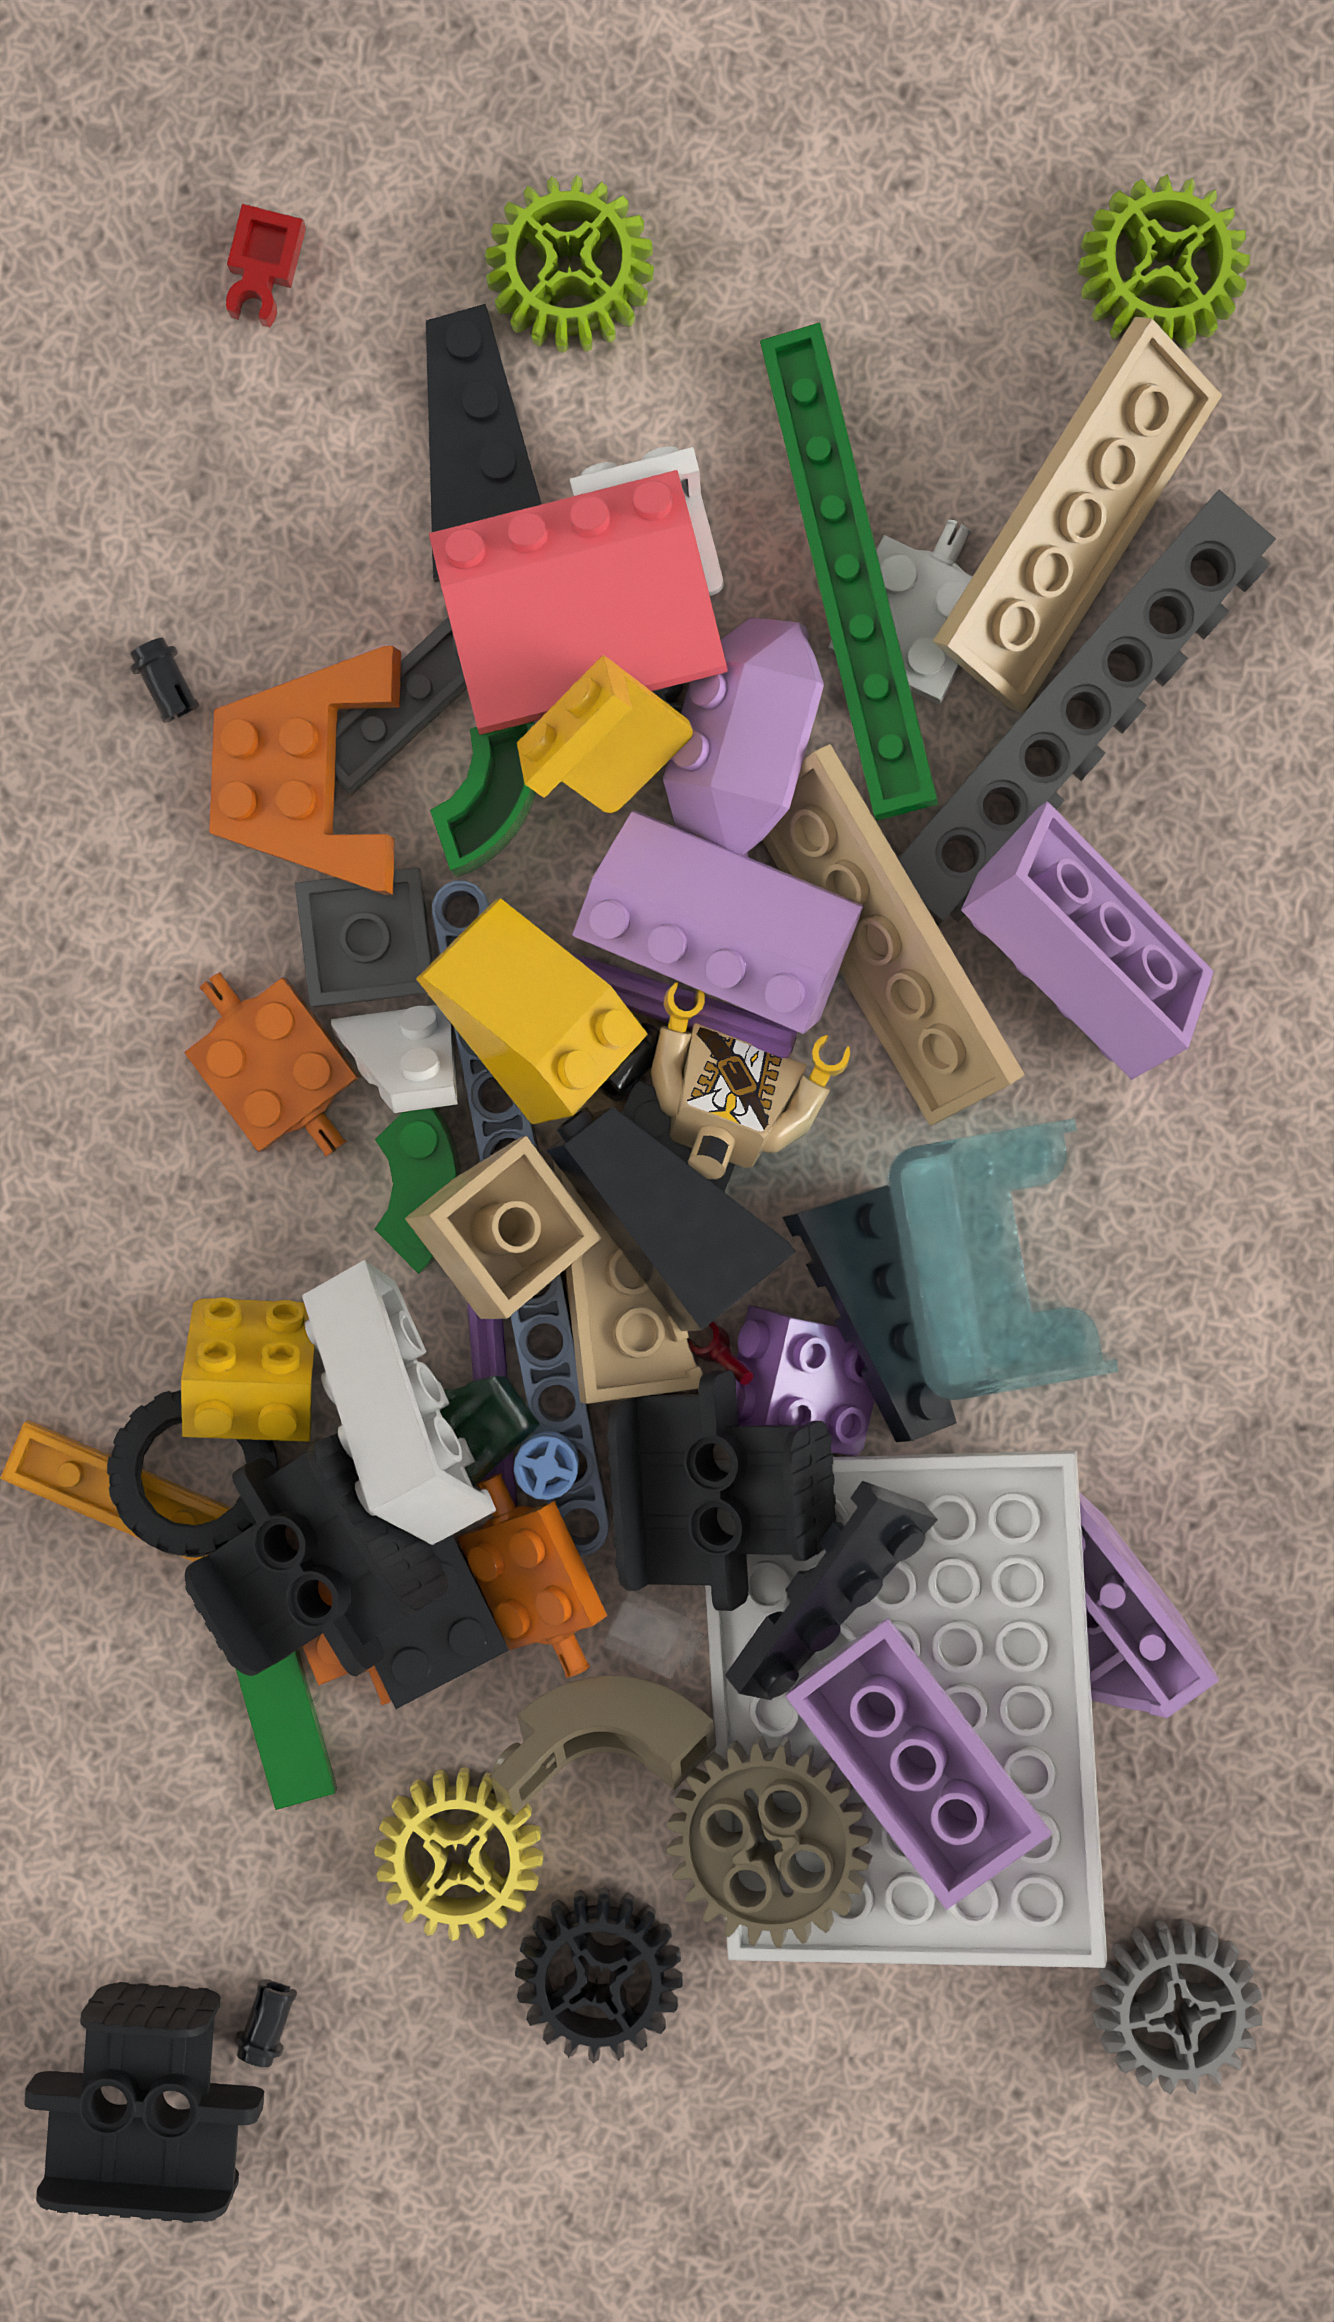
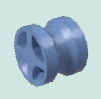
[514,1430,579,1500]

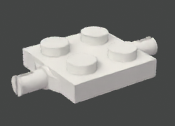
[828,520,973,705]

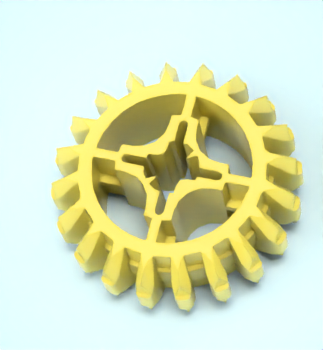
[374,1767,544,1942]

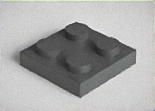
[295,867,432,1008]

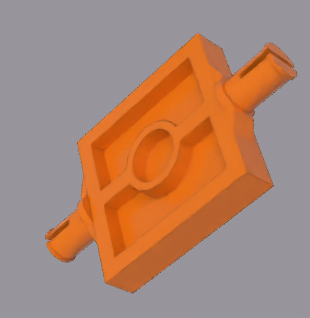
[184,972,361,1157]
[457,1473,607,1678]

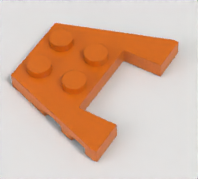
[209,646,401,895]

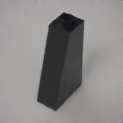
[546,1107,796,1331]

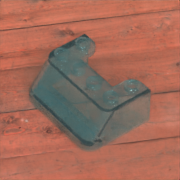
[887,1118,1119,1400]

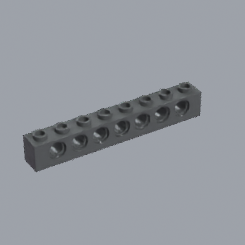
[898,489,1276,926]

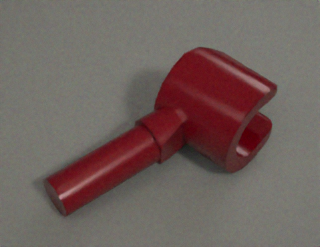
[687,1322,753,1385]

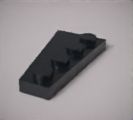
[782,1185,957,1443]
[725,1481,938,1700]

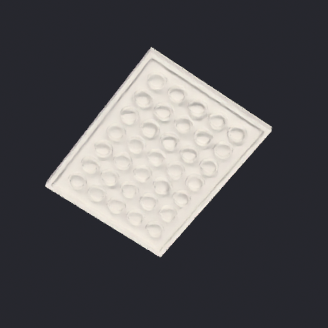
[705,1450,1107,1968]

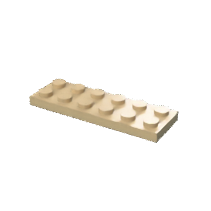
[932,317,1222,713]
[762,744,1025,1126]

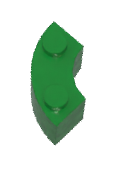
[430,721,536,878]
[374,1107,461,1274]

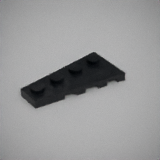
[426,304,542,582]

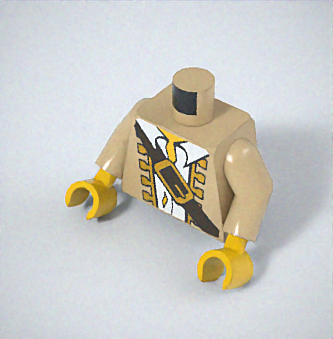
[650,982,850,1179]

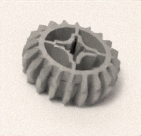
[1092,1919,1262,2095]

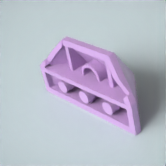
[663,617,824,857]
[1079,1492,1219,1718]

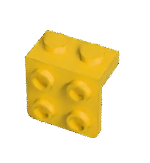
[517,655,693,813]
[181,1297,315,1442]

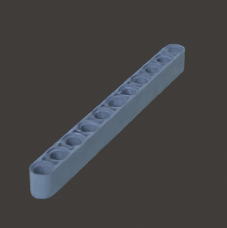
[432,881,610,1556]

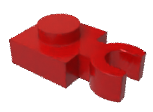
[226,204,306,328]

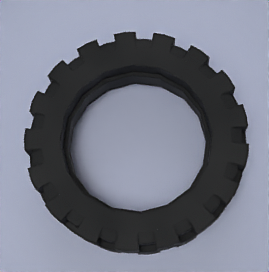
[107,1390,278,1558]

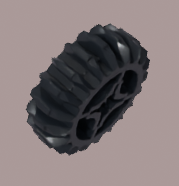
[515,1887,683,2064]

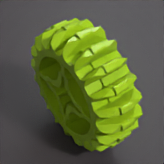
[1077,174,1250,349]
[485,175,654,353]

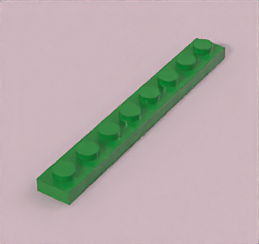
[760,322,939,821]

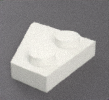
[331,1005,457,1113]

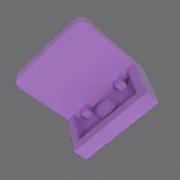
[735,1305,875,1456]

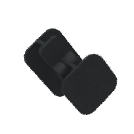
[607,1370,836,1611]
[184,1433,448,1677]
[24,1982,264,2223]

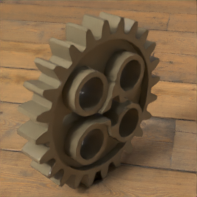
[666,1736,873,1948]

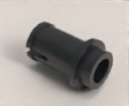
[130,637,200,723]
[598,1023,660,1102]
[235,1979,297,2067]

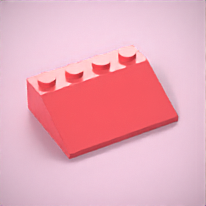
[429,470,728,735]

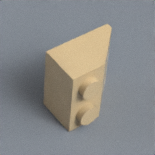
[405,1136,601,1319]

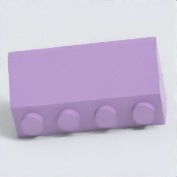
[961,801,1214,1080]
[572,810,864,1034]
[786,1618,1052,1910]

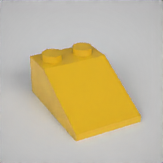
[416,898,648,1125]

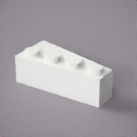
[302,1260,497,1545]

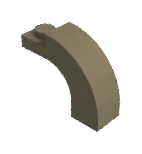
[490,1676,716,1816]

